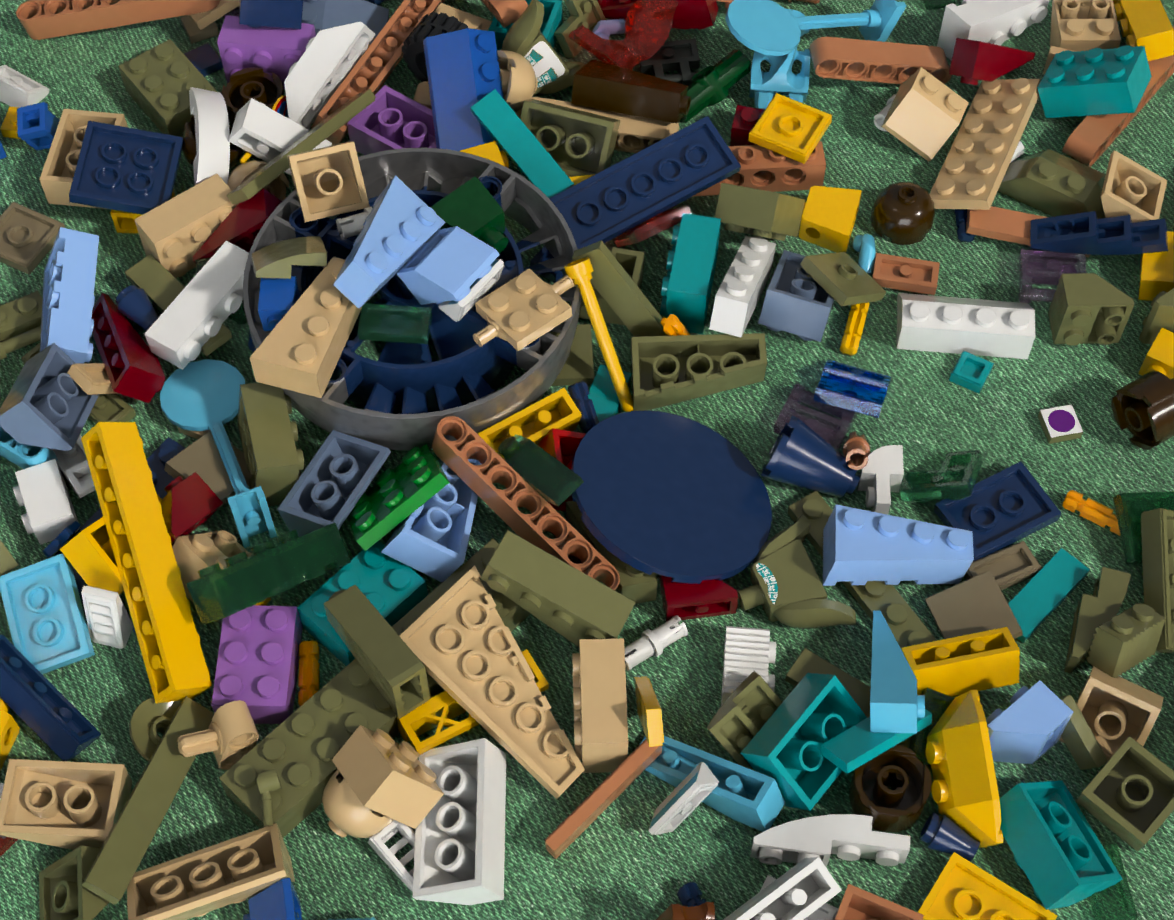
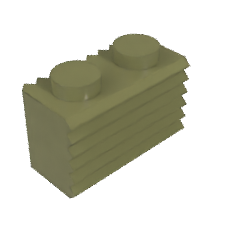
[1086,603,1165,678]

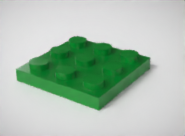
[348,444,449,551]

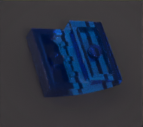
[813,360,892,418]

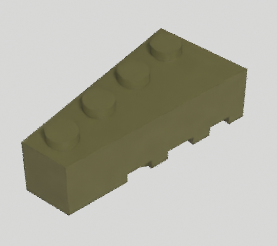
[631,333,767,411]
[481,530,636,647]

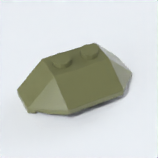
[998,149,1106,219]

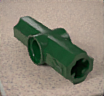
[680,49,751,123]

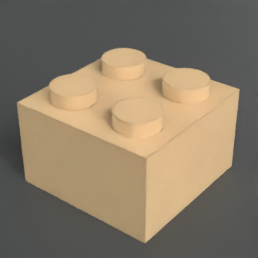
[332,725,444,829]

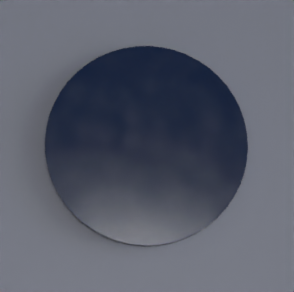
[569,410,772,584]

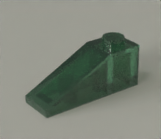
[497,434,584,506]

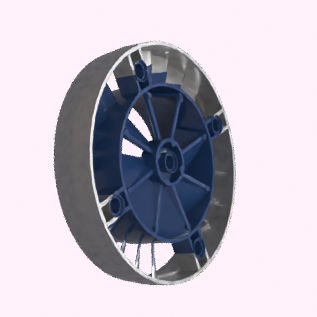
[243,148,581,450]

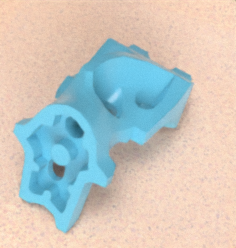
[749,9,811,109]

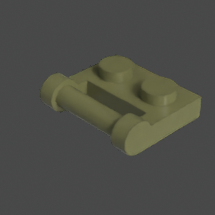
[0,291,43,360]

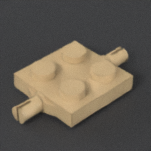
[473,268,574,351]

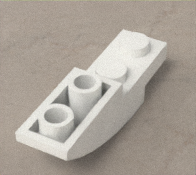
[750,814,911,868]

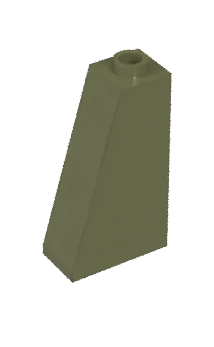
[324,585,431,719]

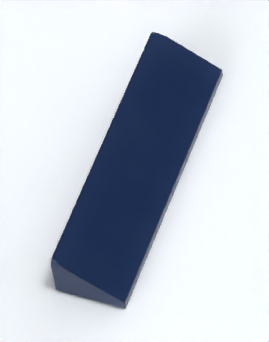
[0,634,101,761]

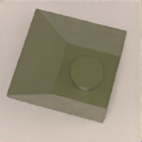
[39,845,109,920]

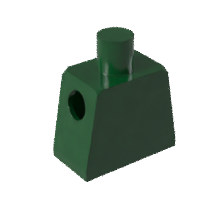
[431,176,508,253]

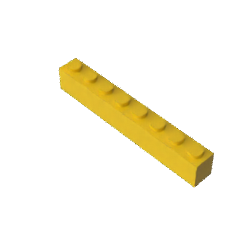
[81,422,212,704]

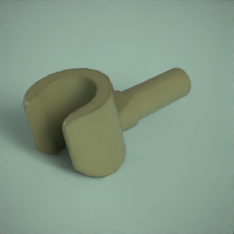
[256,768,282,826]

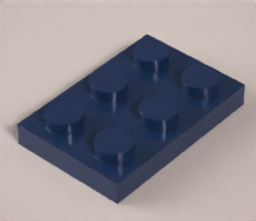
[934,461,1062,562]

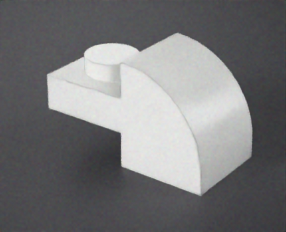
[858,445,904,515]

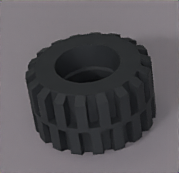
[402,12,468,82]

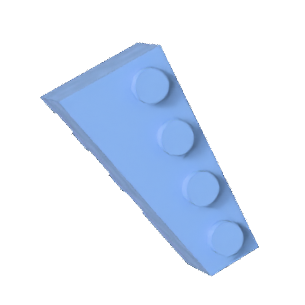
[333,175,445,309]
[40,227,99,363]
[381,459,482,582]
[823,504,974,586]

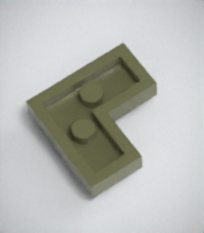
[554,0,606,58]

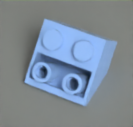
[396,226,500,305]
[986,680,1073,764]

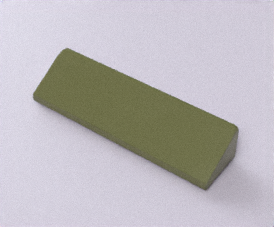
[1141,508,1174,653]

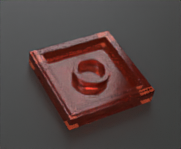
[613,205,692,247]

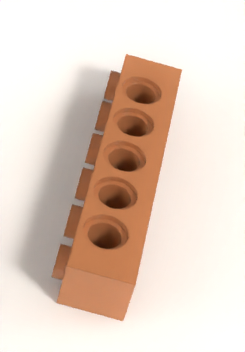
[638,141,826,197]

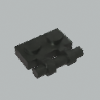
[637,39,700,86]

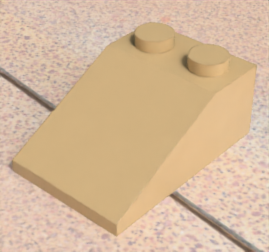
[0,759,132,850]

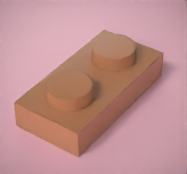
[872,253,940,296]

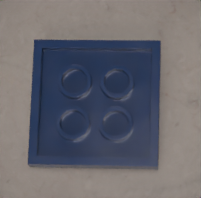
[69,121,183,215]

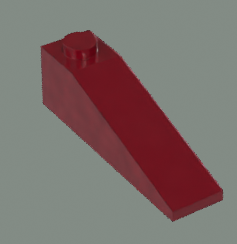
[598,0,718,30]
[91,293,165,403]

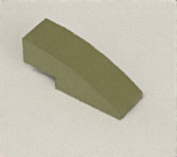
[1064,567,1131,673]

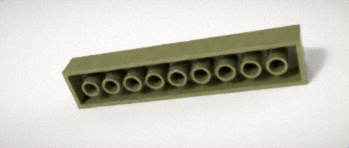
[219,539,531,838]

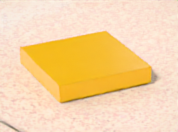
[748,93,832,164]

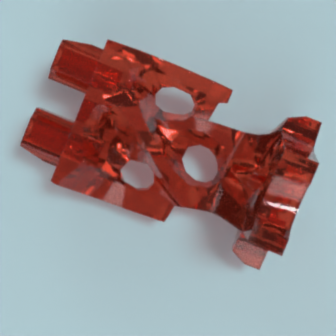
[568,0,679,70]

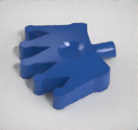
[42,521,81,558]

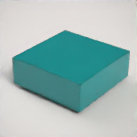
[949,351,994,394]

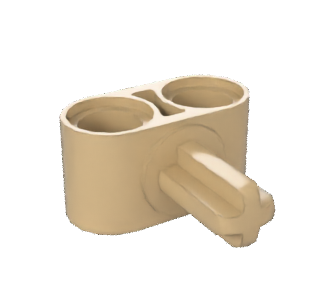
[177,700,259,770]

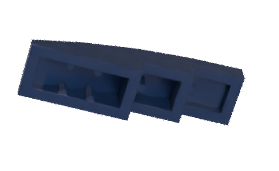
[1030,211,1168,255]

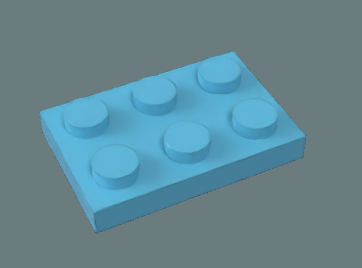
[0,553,95,674]

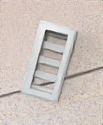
[81,586,133,649]
[368,820,415,893]

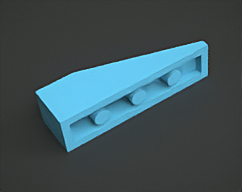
[870,610,925,734]
[640,736,785,832]

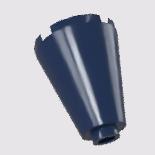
[760,415,860,498]

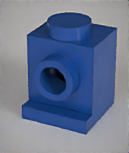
[17,102,60,151]

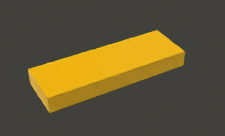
[634,676,664,747]

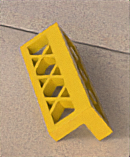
[397,649,549,755]

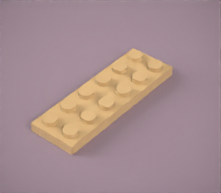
[929,78,1041,210]

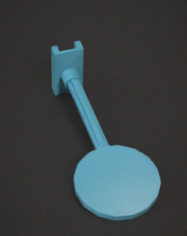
[725,0,907,56]
[160,359,277,548]

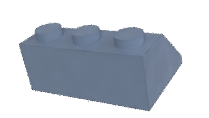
[0,343,99,451]
[278,430,391,543]

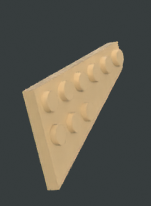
[400,565,585,799]

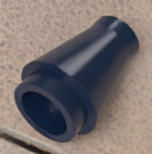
[116,285,159,331]
[919,812,980,862]

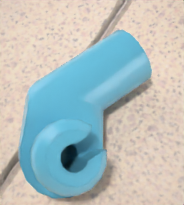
[853,234,876,275]

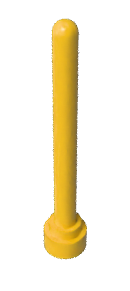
[564,257,633,412]

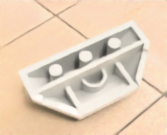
[284,22,375,130]

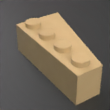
[250,257,362,398]

